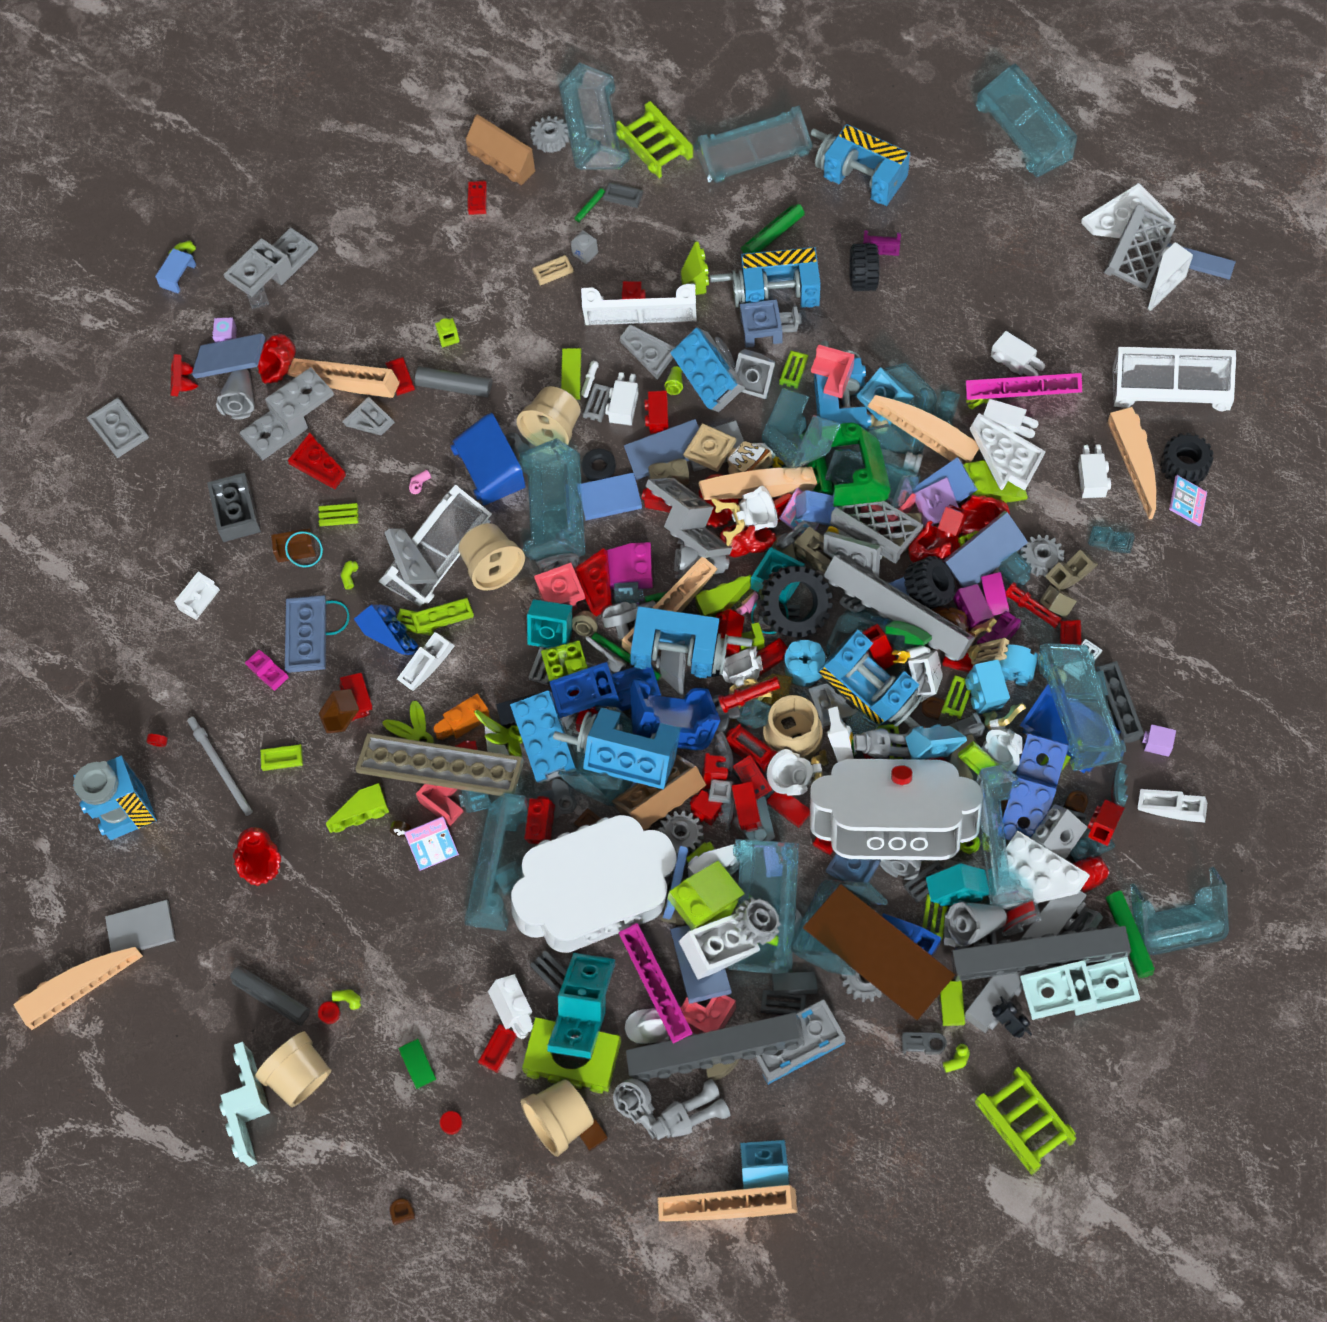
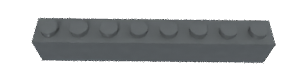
[951,924,1131,982]
[626,1013,805,1083]

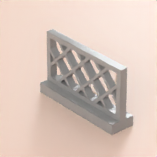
[1104,204,1176,290]
[830,501,923,564]

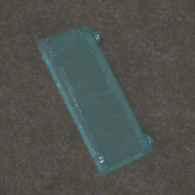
[976,63,1077,178]
[519,438,585,562]
[1037,643,1126,771]
[464,793,528,931]
[728,839,799,974]

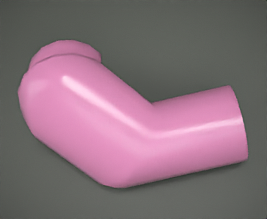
[409,470,431,494]

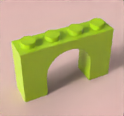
[522,1017,621,1093]

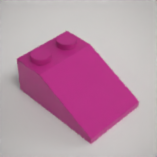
[593,542,653,590]

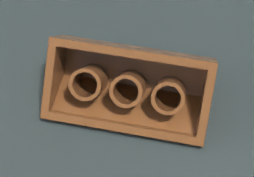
[466,114,535,185]
[612,755,706,831]

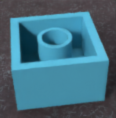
[965,660,1010,715]

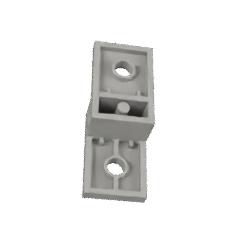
[224,228,318,297]
[239,367,334,461]
[646,478,732,558]

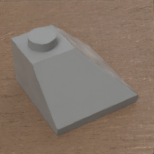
[735,349,776,399]
[657,641,686,695]

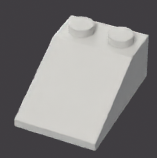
[1148,242,1193,311]
[688,840,752,877]
[679,913,760,980]

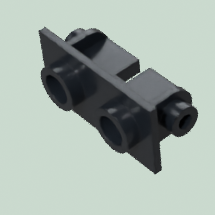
[992,996,1032,1038]

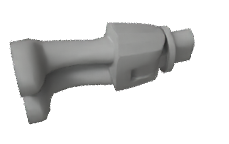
[853,725,925,760]
[650,1079,730,1140]

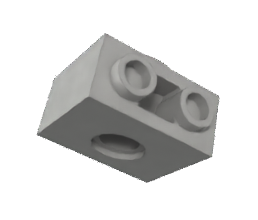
[1031,804,1087,859]

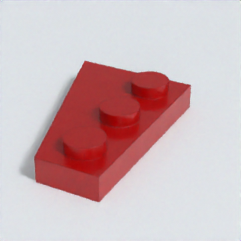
[288,433,346,489]
[574,548,612,617]

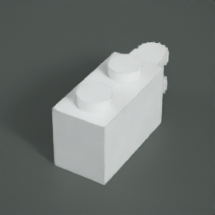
[991,331,1045,376]
[606,372,639,425]
[983,399,1039,438]
[1078,444,1111,498]
[488,974,533,1039]

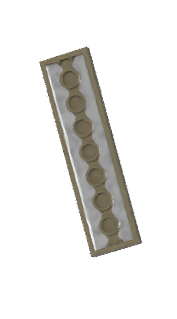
[355,733,524,798]

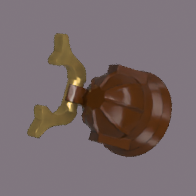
[932,607,997,660]

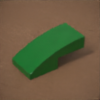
[886,620,932,646]
[398,1039,436,1089]

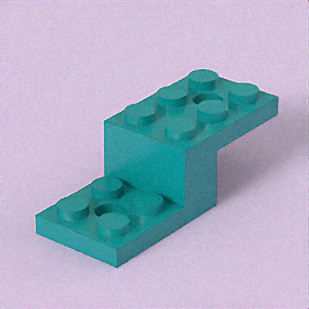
[548,953,615,1059]

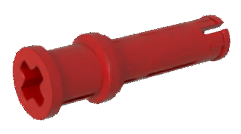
[1006,582,1062,629]
[718,676,781,713]

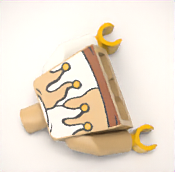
[727,442,785,474]

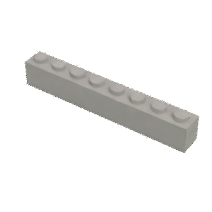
[823,554,975,661]
[965,891,1087,1033]

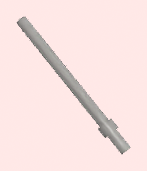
[187,717,253,816]

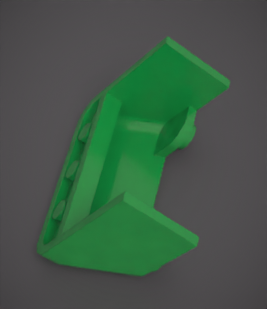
[820,423,891,507]

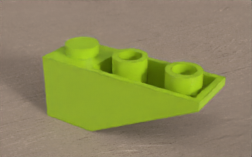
[695,575,751,618]
[326,783,389,833]

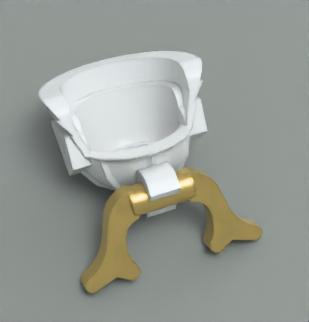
[712,486,778,546]
[723,646,773,709]
[982,703,1026,773]
[767,749,829,796]

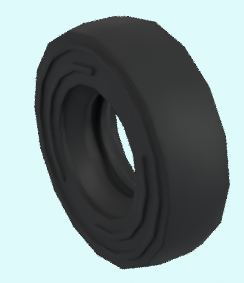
[581,448,616,481]

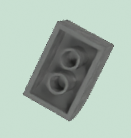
[207,473,261,542]

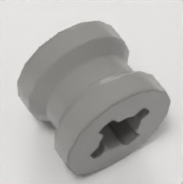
[903,451,923,473]

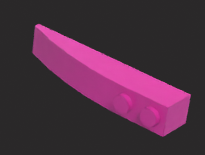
[966,373,1082,400]
[618,923,693,1044]

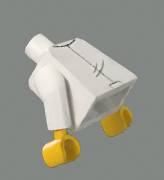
[892,646,943,709]

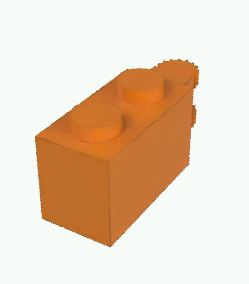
[433,693,491,740]

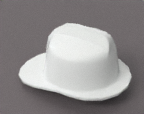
[625,1008,670,1044]

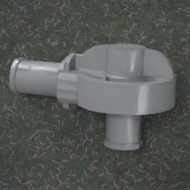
[602,600,656,639]
[613,1078,656,1139]

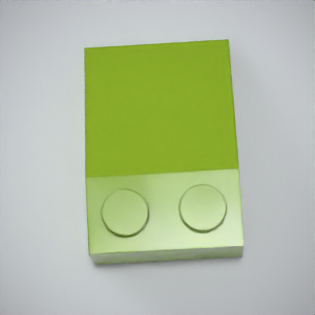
[963,461,1028,503]
[667,860,745,930]

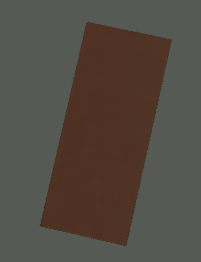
[803,884,955,1020]

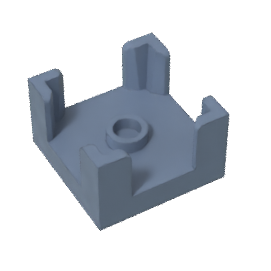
[740,299,783,348]

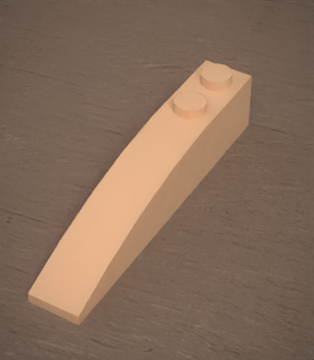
[287,358,399,398]
[867,395,979,464]
[1108,407,1156,519]
[699,467,817,500]
[622,557,717,654]
[13,947,143,1030]
[658,1185,797,1221]

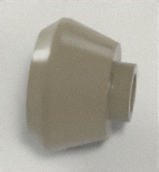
[572,611,598,636]

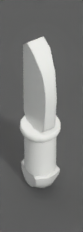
[581,361,599,398]

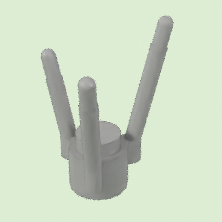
[585,636,627,674]

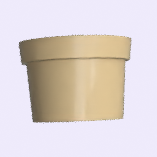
[517,386,581,452]
[458,523,525,591]
[762,695,823,760]
[255,1031,331,1107]
[521,1079,594,1157]

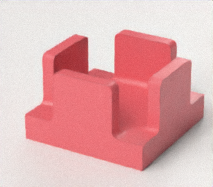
[534,563,585,611]

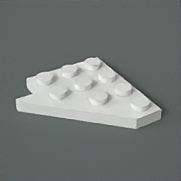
[1081,183,1175,243]
[970,413,1046,490]
[987,831,1090,910]

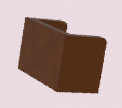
[271,528,316,563]
[318,689,359,734]

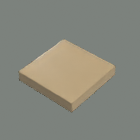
[684,423,736,472]

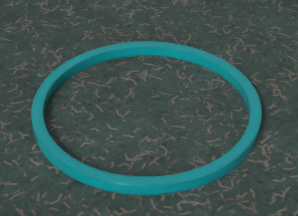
[285,531,323,567]
[751,599,789,634]
[326,601,350,635]

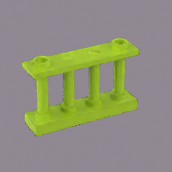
[616,101,693,178]
[975,1067,1076,1175]

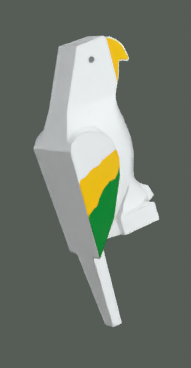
[827,706,857,762]

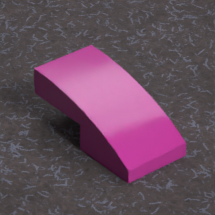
[981,572,1010,616]
[245,650,289,691]

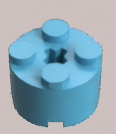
[784,640,825,687]
[998,644,1038,686]

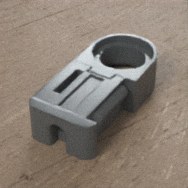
[902,1032,947,1055]

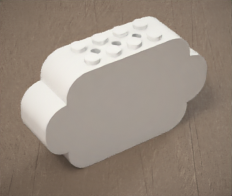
[810,759,982,860]
[511,815,677,953]

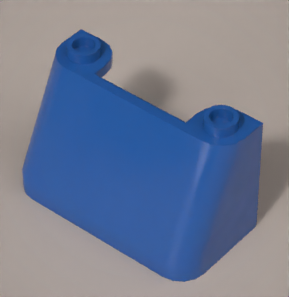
[450,413,526,506]
[630,680,721,750]
[1020,684,1121,773]

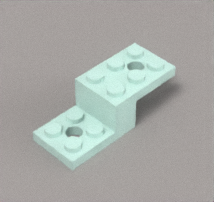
[1020,957,1140,1020]
[220,1042,270,1167]

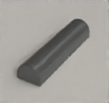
[415,366,493,398]
[1097,661,1144,743]
[230,966,310,1026]

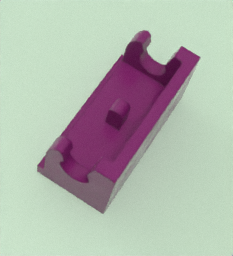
[863,230,901,256]
[953,584,994,632]
[977,611,1021,650]

